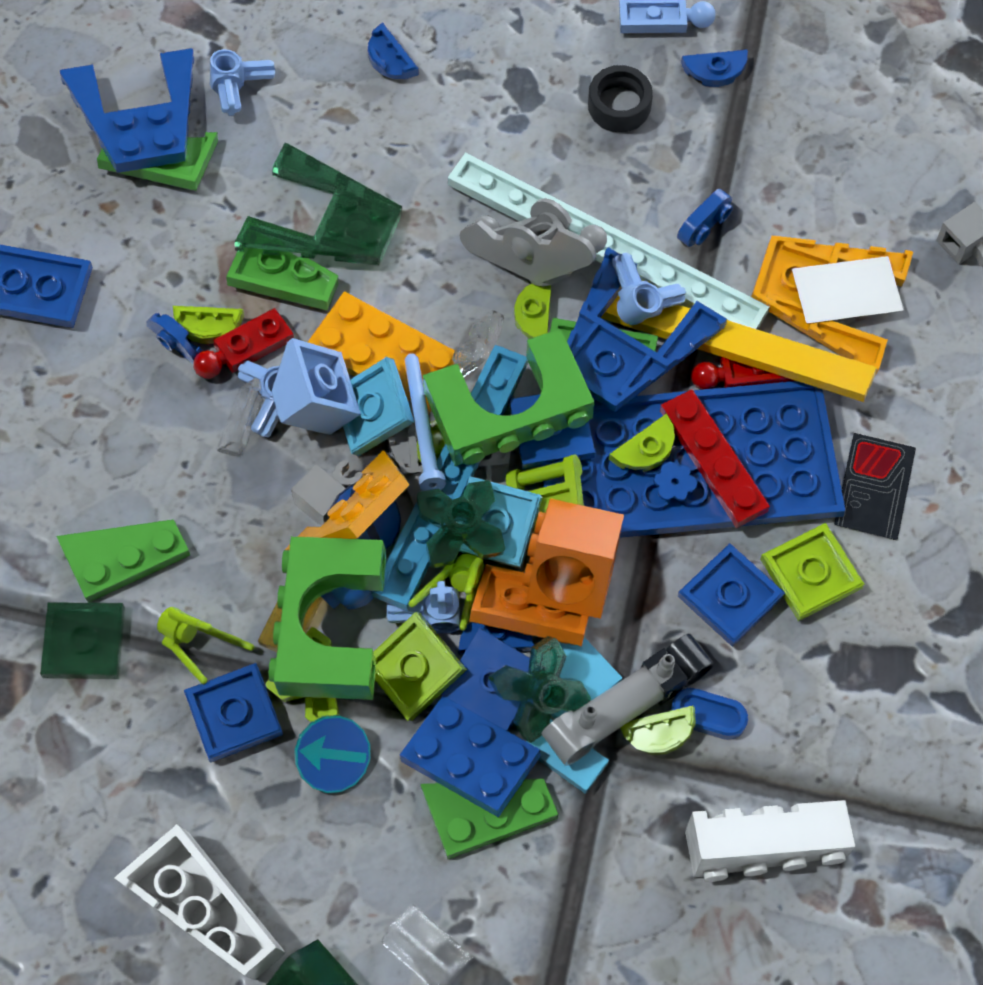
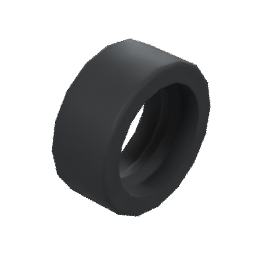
[588,65,653,132]

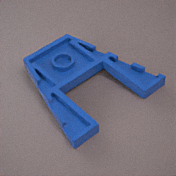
[60,48,194,173]
[567,247,727,412]

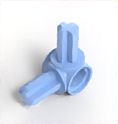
[209,49,275,116]
[612,253,686,325]
[238,361,279,438]
[386,581,460,634]

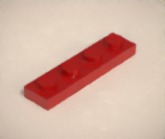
[660,389,770,528]

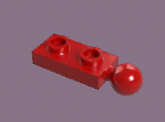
[193,308,294,379]
[691,357,795,390]

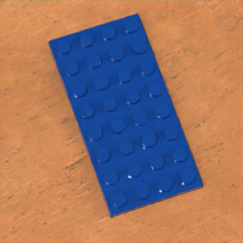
[543,381,845,538]

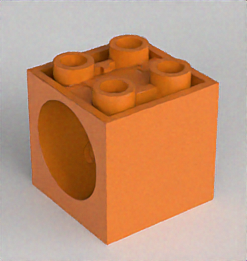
[522,498,624,619]

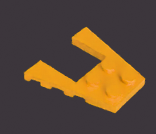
[751,235,913,376]

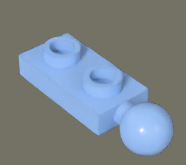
[619,0,716,33]

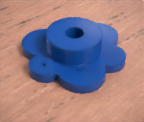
[654,462,697,501]

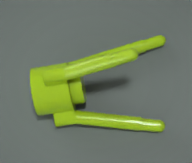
[408,553,484,631]
[157,607,255,684]

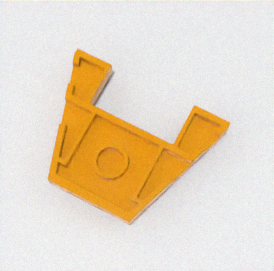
[284,451,410,550]

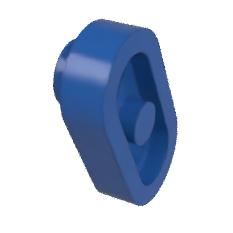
[677,189,733,247]

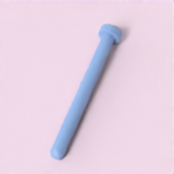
[405,353,446,493]

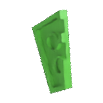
[226,225,338,311]

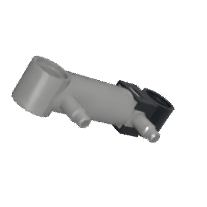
[541,633,714,766]

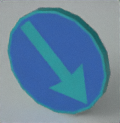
[294,715,371,793]

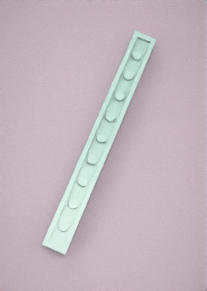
[448,152,770,330]

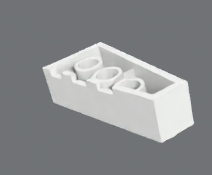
[685,800,855,882]
[114,824,286,980]

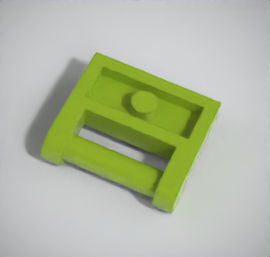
[506,454,584,531]

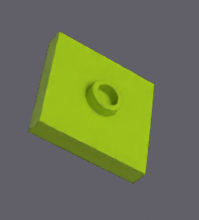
[760,523,865,621]
[373,612,467,721]

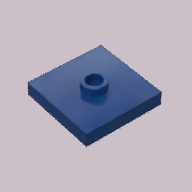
[509,394,595,470]
[677,543,785,647]
[441,628,546,732]
[184,663,283,763]

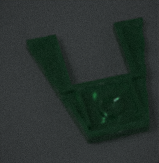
[235,143,403,266]

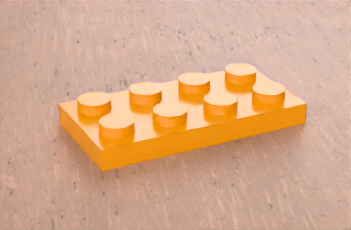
[308,291,465,415]

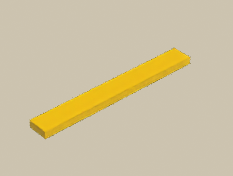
[601,295,877,402]

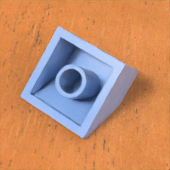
[271,338,361,435]

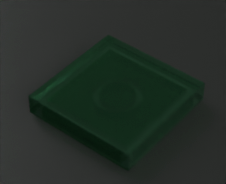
[40,602,125,679]

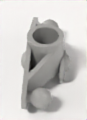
[459,198,607,286]

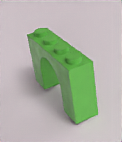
[423,329,594,466]
[269,536,387,700]

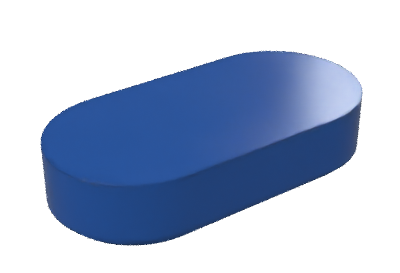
[671,688,748,740]

